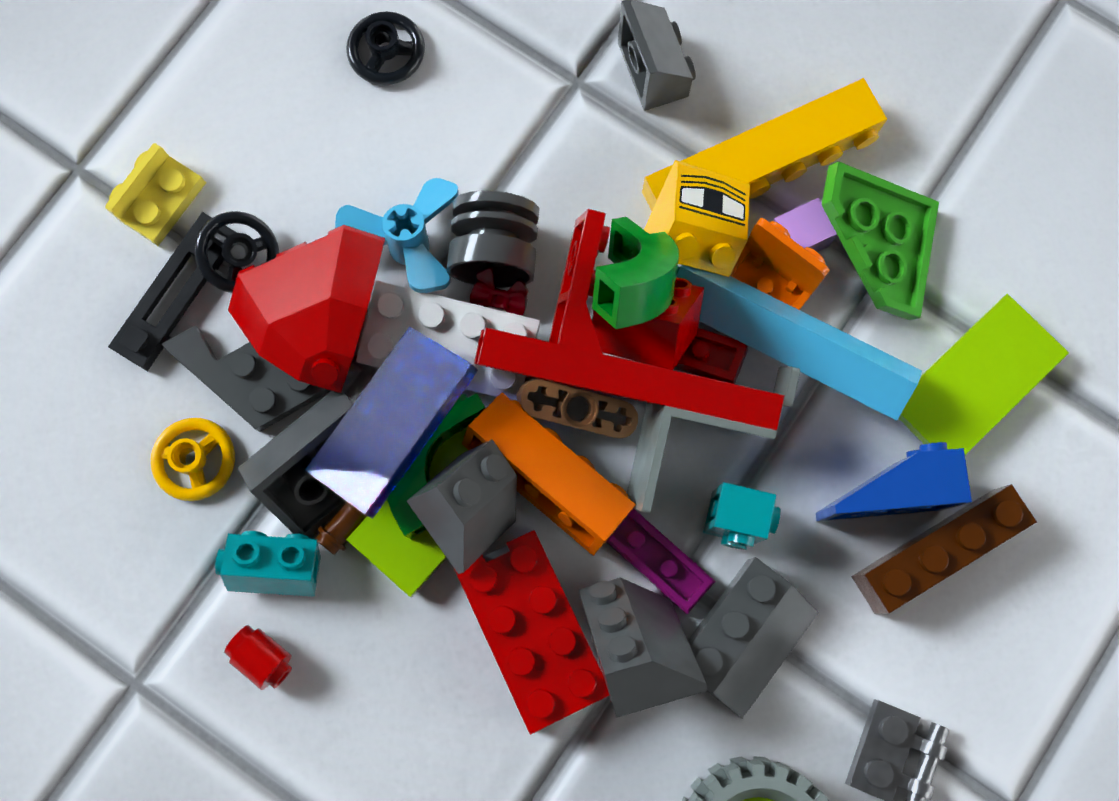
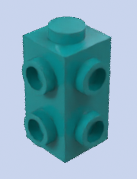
[215,531,321,597]

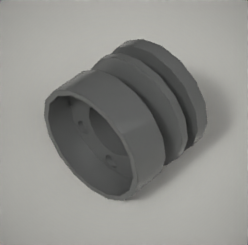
[447,190,540,288]

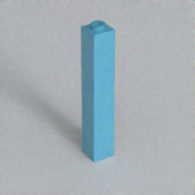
[676,265,922,421]

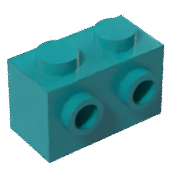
[703,482,781,550]

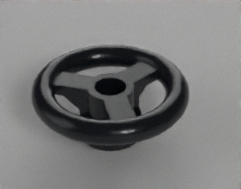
[346,11,425,85]
[194,211,279,293]

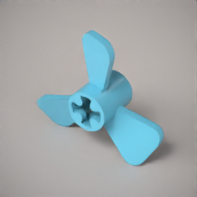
[335,178,459,293]

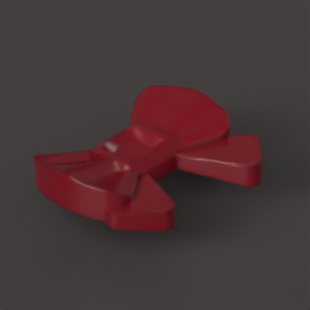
[470,266,529,316]

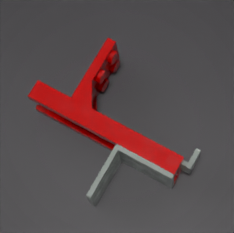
[474,209,800,514]

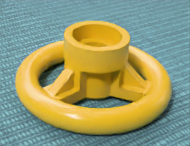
[151,418,235,501]

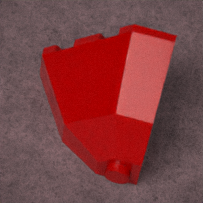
[228,225,385,393]

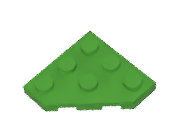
[822,161,939,320]

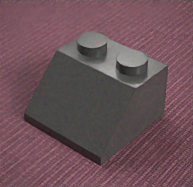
[618,0,696,111]
[407,439,517,574]

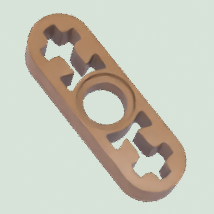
[516,379,638,439]

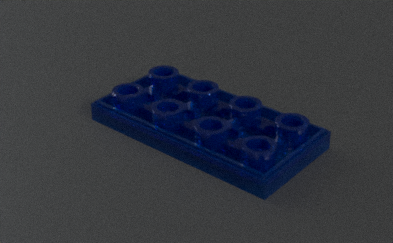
[306,326,478,519]

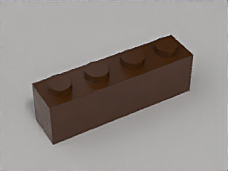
[851,484,1037,614]

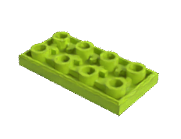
[898,293,1069,455]
[346,427,468,598]

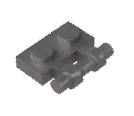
[845,699,949,801]

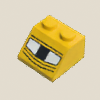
[644,160,750,277]

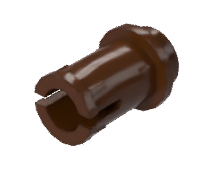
[315,499,368,555]

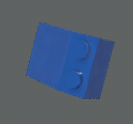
[815,442,972,522]

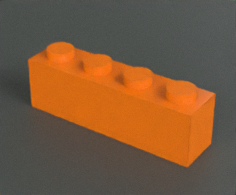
[462,392,636,556]

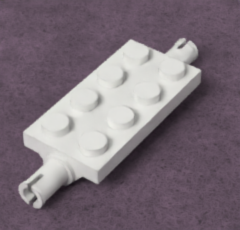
[356,280,569,401]

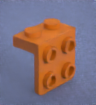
[730,218,830,310]

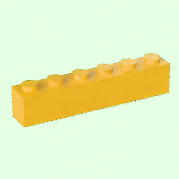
[642,78,887,211]

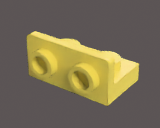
[105,143,206,246]

